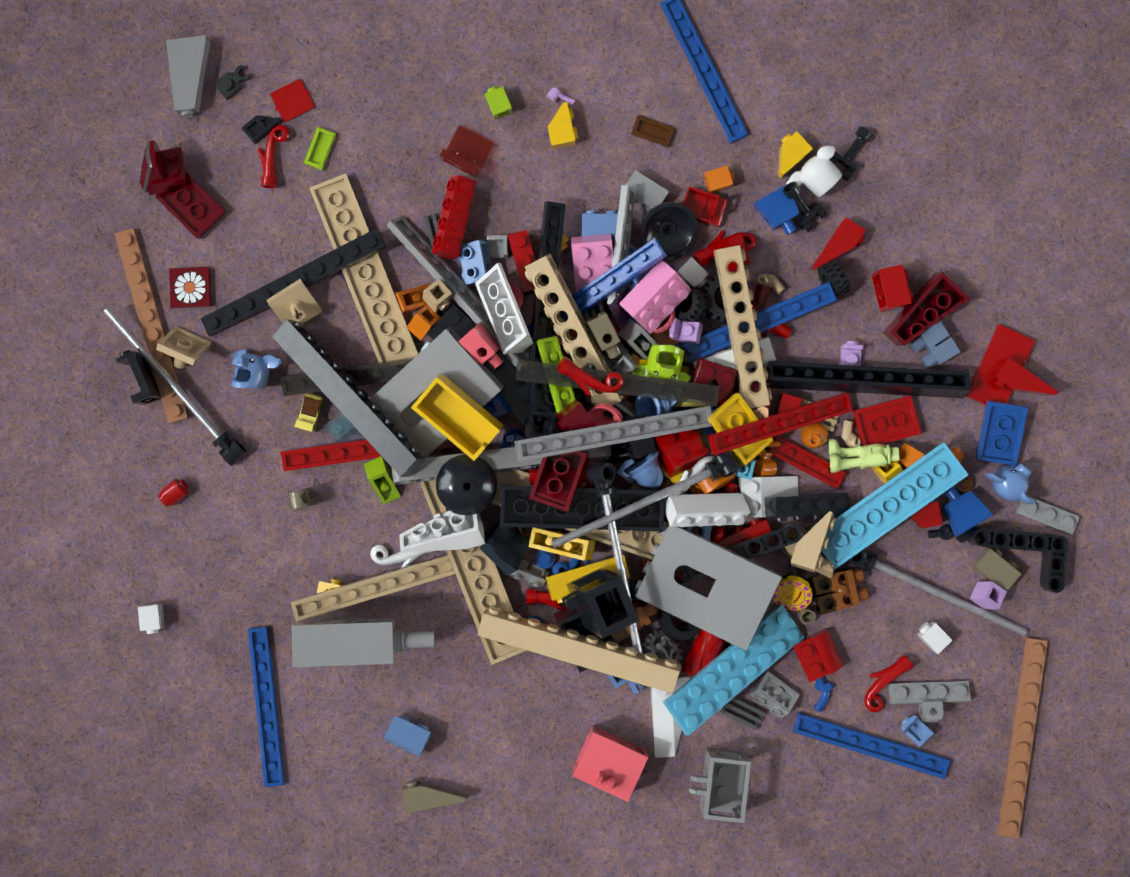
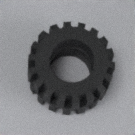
[703,275,751,325]

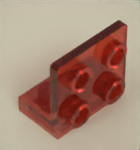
[439,125,494,178]

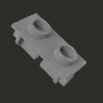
[509,559,549,587]

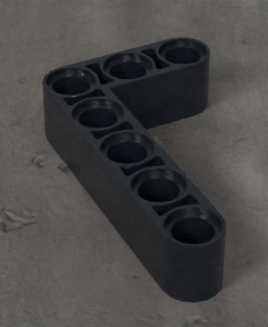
[966,528,1068,593]

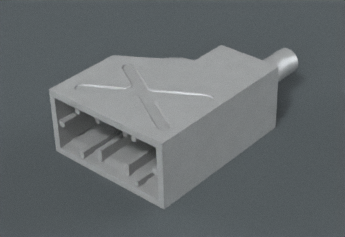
[291,616,434,667]

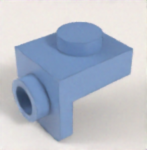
[901,714,934,748]

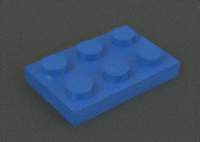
[975,400,1028,466]

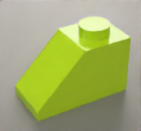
[364,456,401,505]

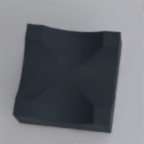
[479,521,531,576]

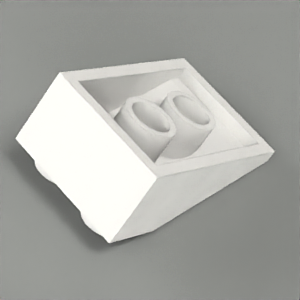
[738,476,798,518]

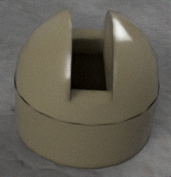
[798,607,816,624]

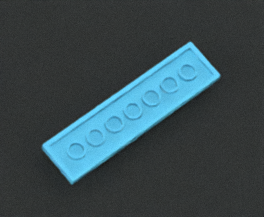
[822,442,968,569]
[663,605,804,736]

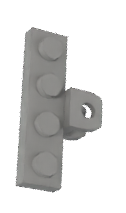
[888,681,971,722]

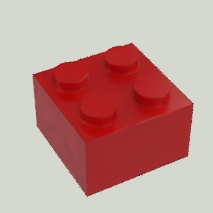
[871,264,913,313]
[654,429,709,478]

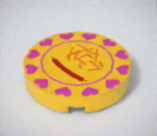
[773,576,813,611]

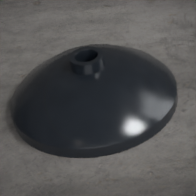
[640,202,698,260]
[436,454,497,516]

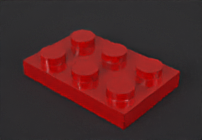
[852,396,921,446]

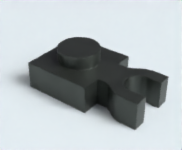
[213,65,251,100]

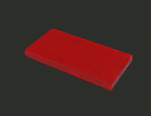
[965,324,1035,406]

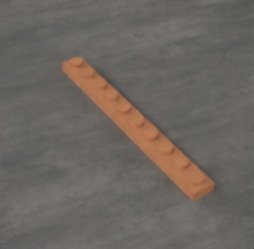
[114,228,189,423]
[997,637,1048,839]

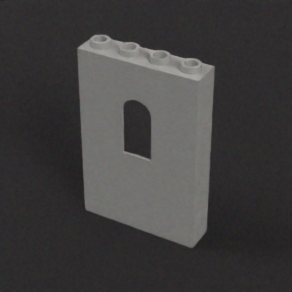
[370,326,504,458]
[634,525,782,650]

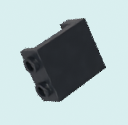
[115,350,161,405]

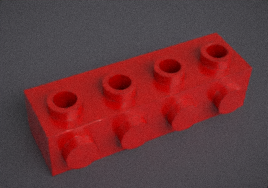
[431,175,476,260]

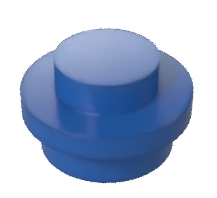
[535,550,555,569]

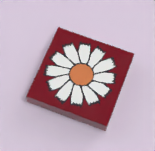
[169,267,211,309]

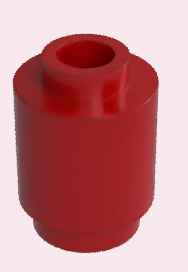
[158,479,189,507]

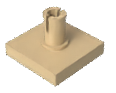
[267,279,322,323]
[156,326,212,369]

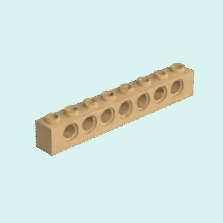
[713,245,772,409]
[525,254,625,405]

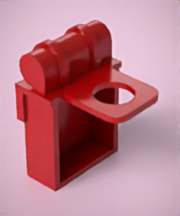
[683,186,728,227]

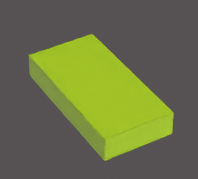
[304,126,337,171]

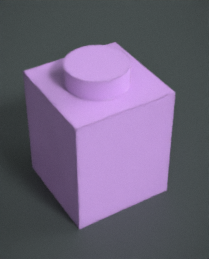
[970,581,1007,609]

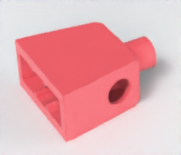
[458,322,503,369]

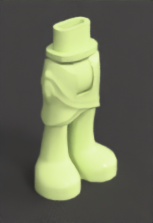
[829,439,900,473]

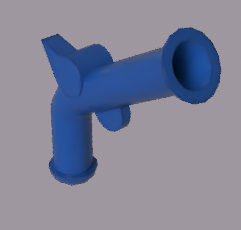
[814,677,836,712]

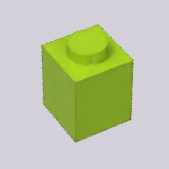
[485,86,512,120]

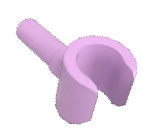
[547,88,575,105]

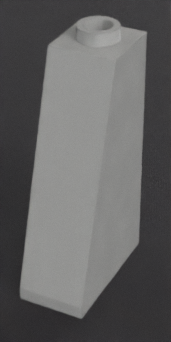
[166,35,210,117]

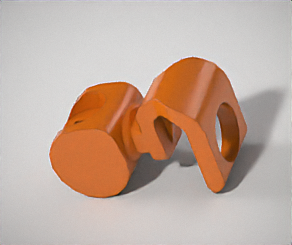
[754,440,780,477]

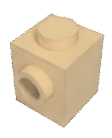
[422,279,452,313]

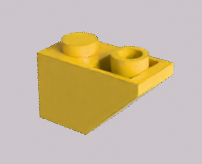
[548,102,578,149]

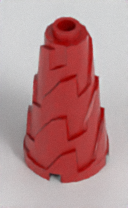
[680,629,726,676]

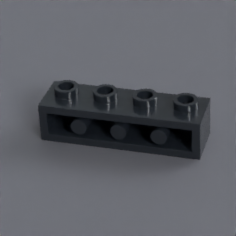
[764,493,849,521]

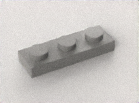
[1015,496,1079,535]

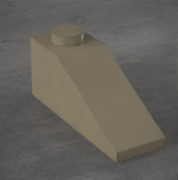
[402,780,467,814]

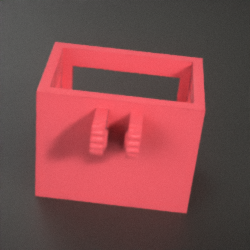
[572,725,648,802]

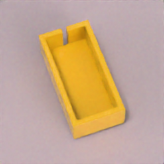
[411,373,504,461]

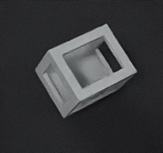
[689,749,751,823]

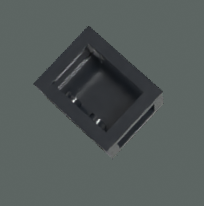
[561,567,639,639]

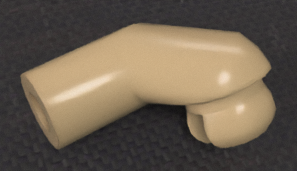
[757,274,786,295]
[841,420,861,448]

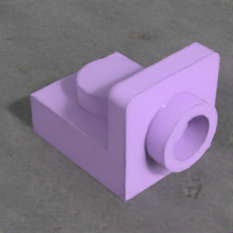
[669,318,703,344]
[840,341,864,366]

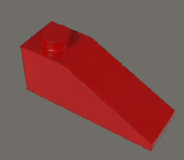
[810,217,866,271]
[990,357,1058,396]

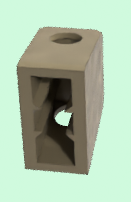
[585,311,621,359]

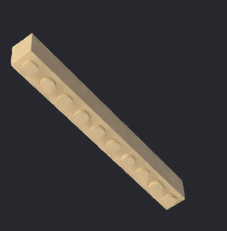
[477,607,681,694]

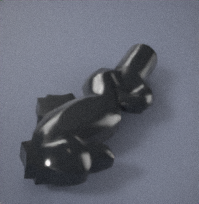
[928,525,979,543]

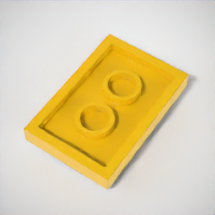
[707,393,773,466]

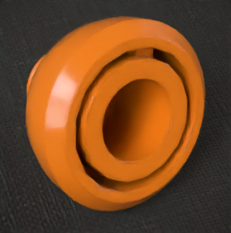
[800,422,828,449]

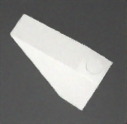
[399,511,485,553]
[650,676,690,758]

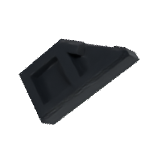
[241,115,282,144]

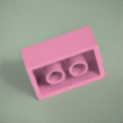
[571,234,613,299]
[619,260,692,334]

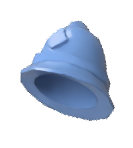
[623,450,663,490]

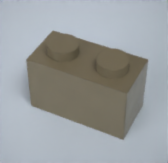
[971,547,1021,591]

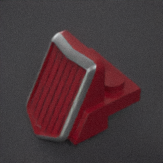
[140,140,186,195]

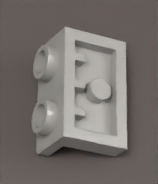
[750,671,800,718]

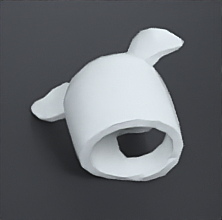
[786,145,842,197]

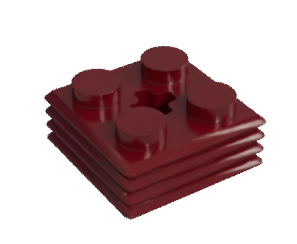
[687,358,738,407]

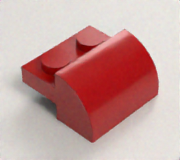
[793,628,844,682]

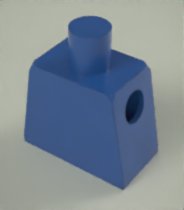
[753,184,799,235]
[943,486,992,537]

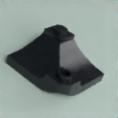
[525,375,590,439]

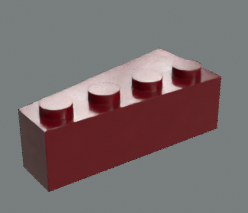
[883,272,971,346]

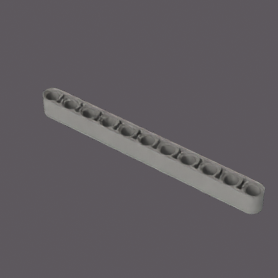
[392,445,612,484]

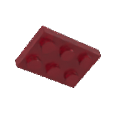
[155,171,226,239]

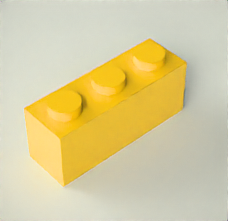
[529,528,596,561]

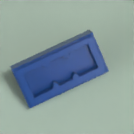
[483,393,511,417]

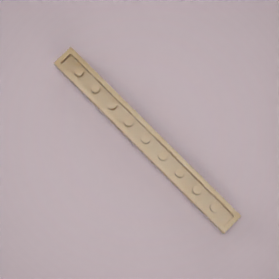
[290,554,455,622]

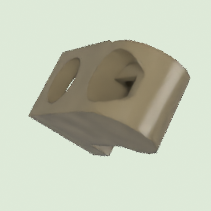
[288,488,313,510]

